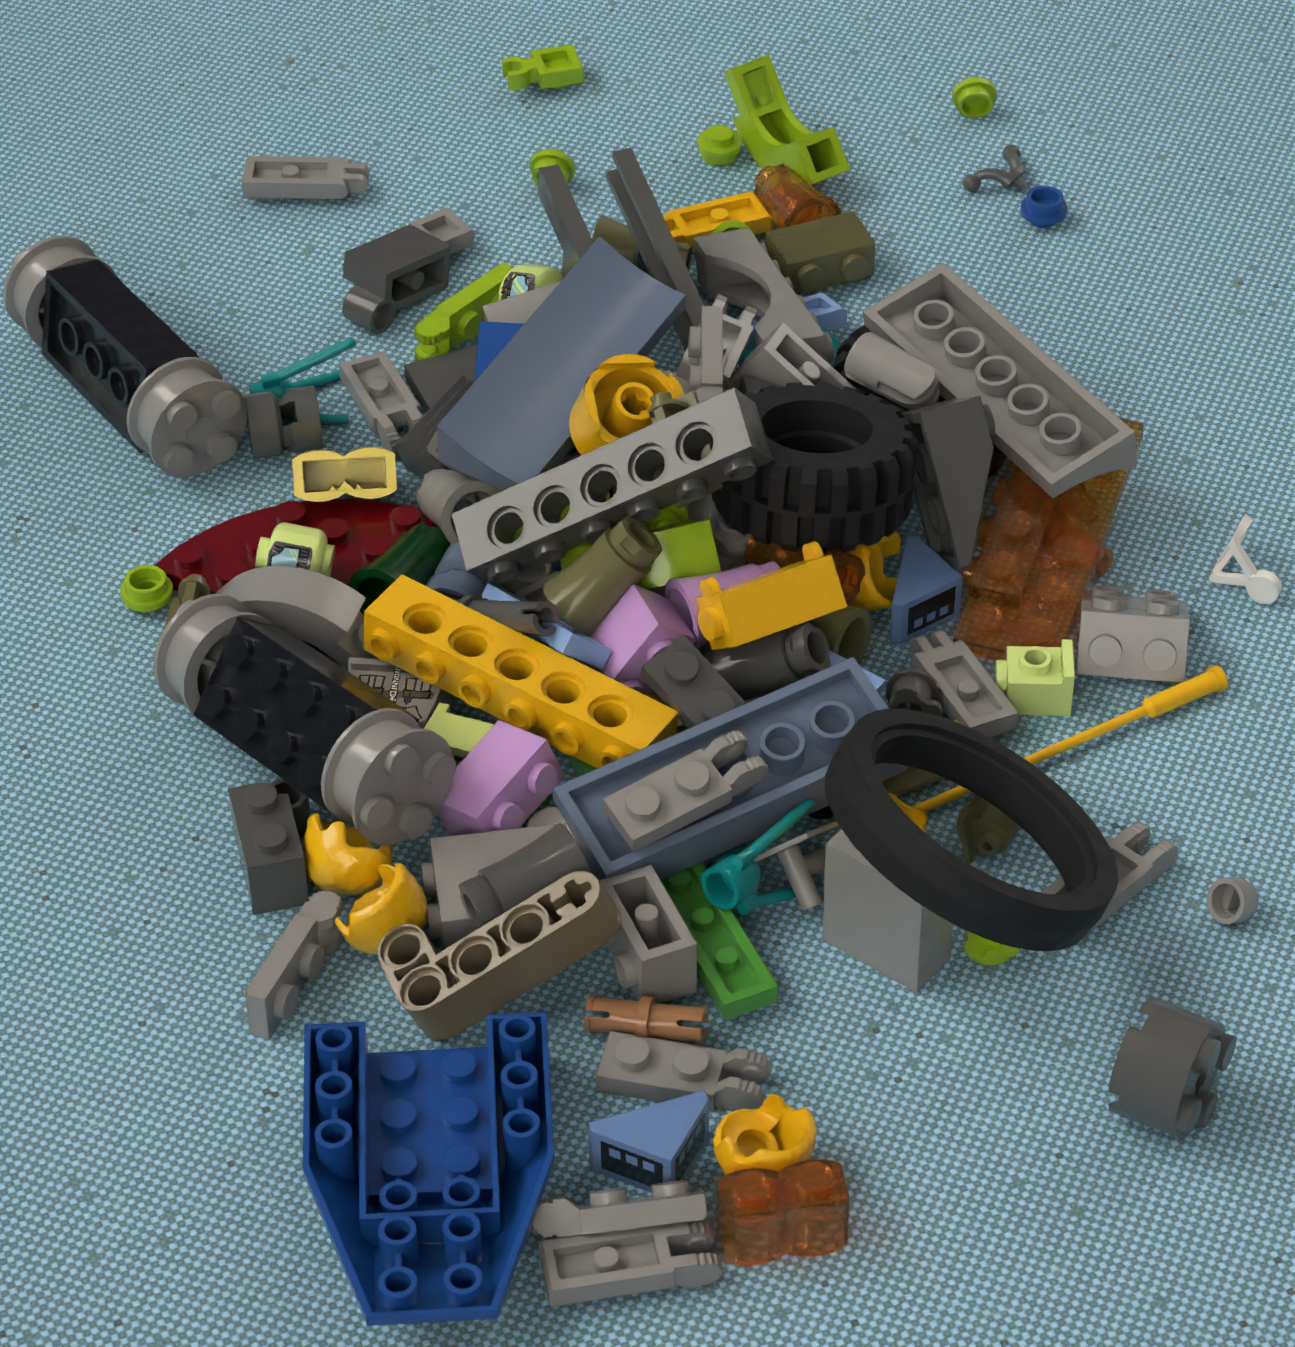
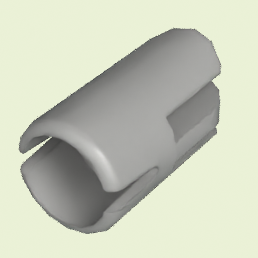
[844,332,940,410]

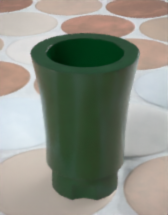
[348,523,450,615]

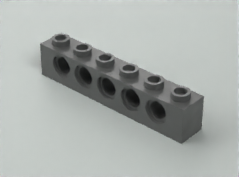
[451,388,773,584]

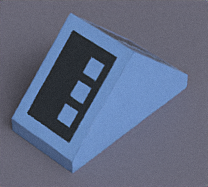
[890,535,963,645]
[588,1090,709,1193]

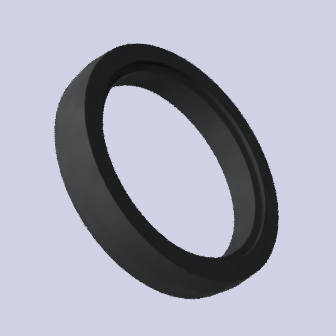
[824,709,1118,951]

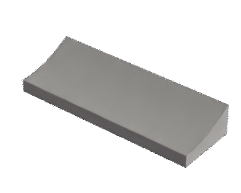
[863,263,1137,498]

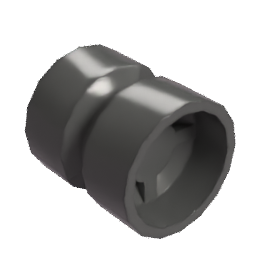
[244,386,323,459]

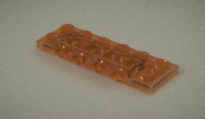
[953,418,1144,661]

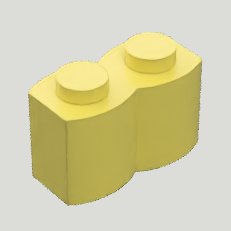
[292,447,397,502]

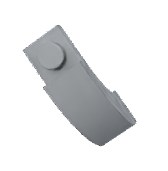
[216,566,377,670]

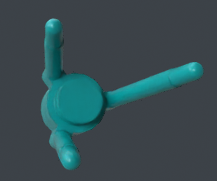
[249,338,356,426]
[699,798,815,915]

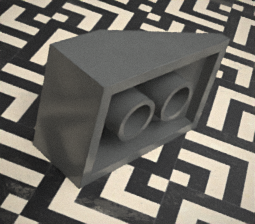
[902,396,995,567]

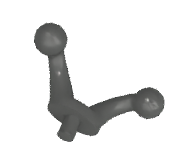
[963,144,1028,192]

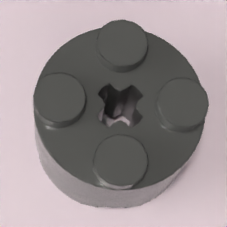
[1108,997,1236,1139]

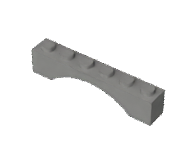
[694,228,834,363]

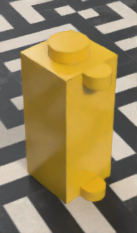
[696,541,848,650]

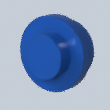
[1020,186,1067,228]

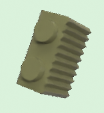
[765,211,875,295]

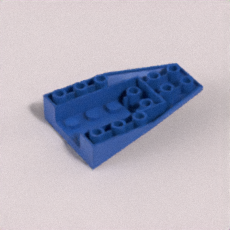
[303,1012,555,1326]

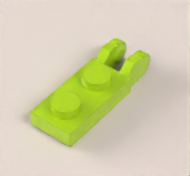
[414,263,513,362]

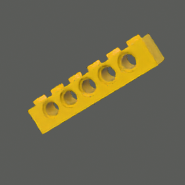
[363,574,678,768]

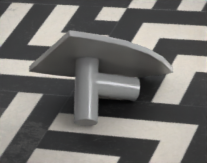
[754,821,840,911]

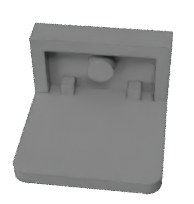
[1076,586,1190,683]

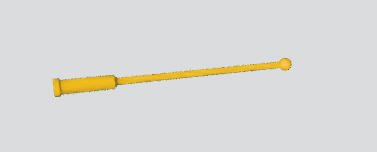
[912,665,1228,812]

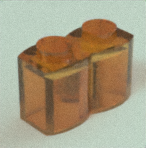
[716,1159,850,1266]

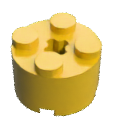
[569,354,684,456]

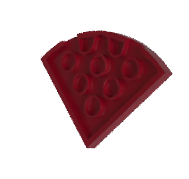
[154,499,440,652]

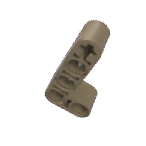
[377,871,622,1040]

